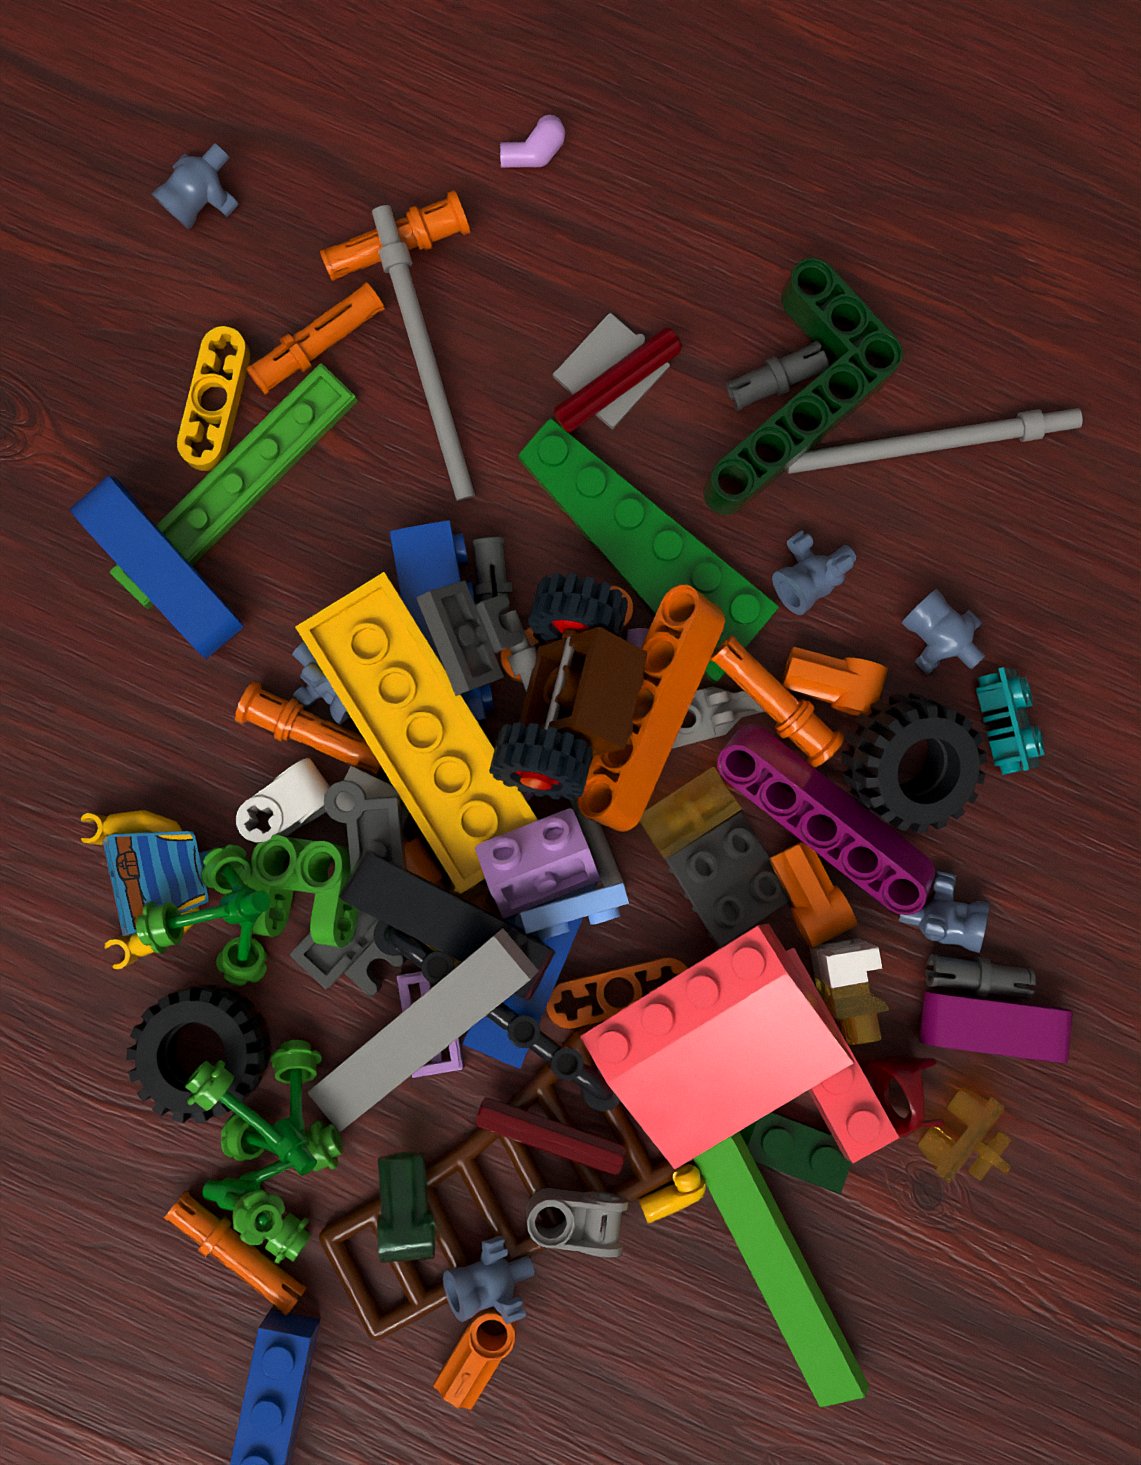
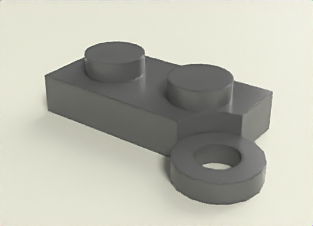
[324,780,407,872]

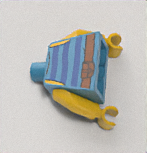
[81,810,225,969]

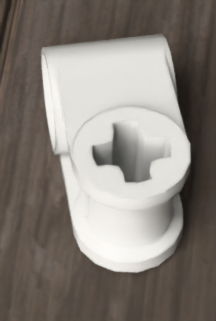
[236,758,330,843]

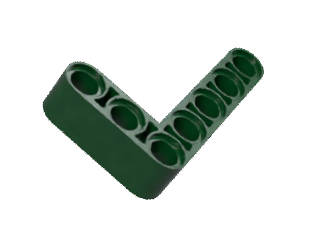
[703,258,903,515]

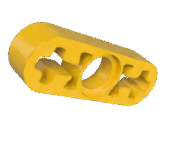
[177,326,250,471]

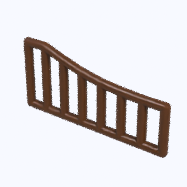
[319,1021,697,1341]

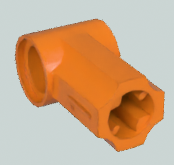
[781,647,888,716]
[768,841,858,949]
[433,1306,518,1410]

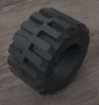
[841,693,987,833]
[126,985,270,1123]

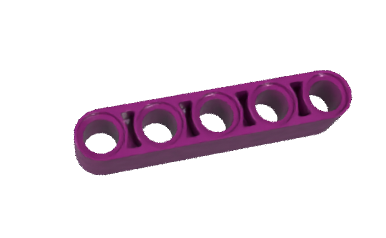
[717,724,935,915]

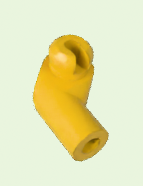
[638,1165,706,1224]

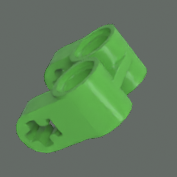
[247,835,359,948]

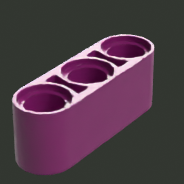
[919,991,1073,1063]

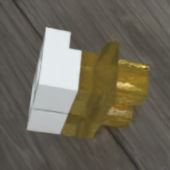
[809,938,889,1045]

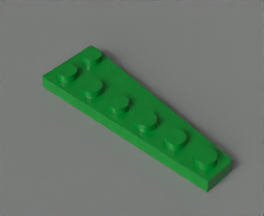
[518,418,779,684]

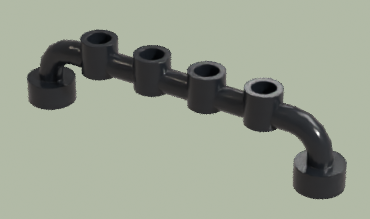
[373,920,621,1111]

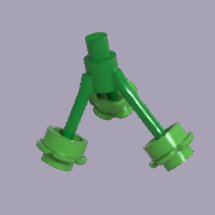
[136,844,270,986]
[185,1040,322,1176]
[203,1120,344,1264]

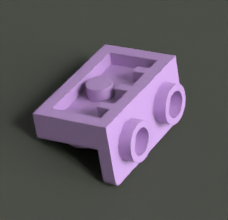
[475,808,600,919]

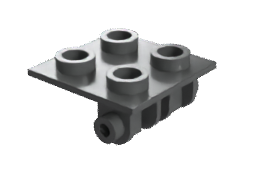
[665,812,790,948]

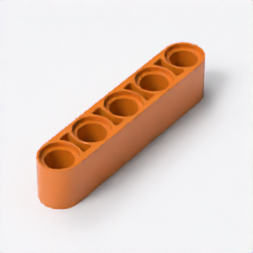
[577,585,725,832]

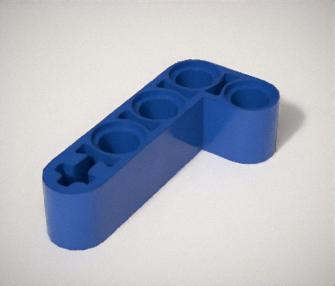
[69,475,245,659]

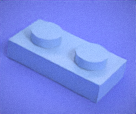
[520,882,629,940]

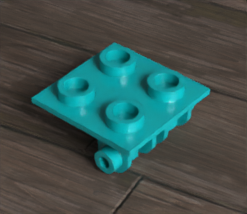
[975,667,1045,775]

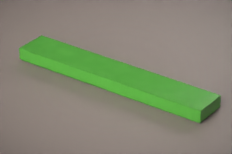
[109,363,358,609]
[693,1131,870,1407]

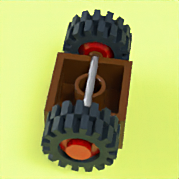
[489,573,648,799]

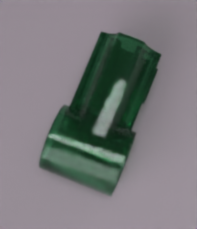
[377,1151,435,1263]

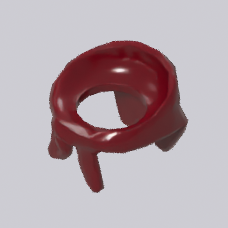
[862,1056,945,1138]

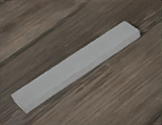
[307,928,539,1132]

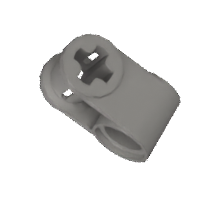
[526,1188,629,1257]

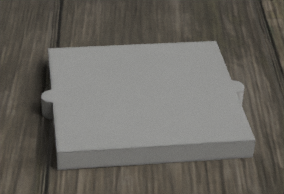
[553,313,670,430]

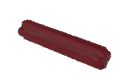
[553,328,682,433]
[475,1097,626,1176]

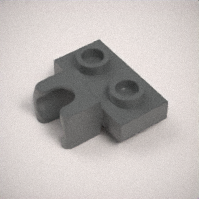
[416,580,524,696]
[289,910,408,997]

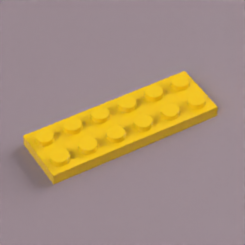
[295,572,538,894]

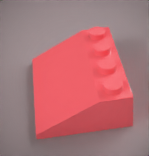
[580,923,855,1169]

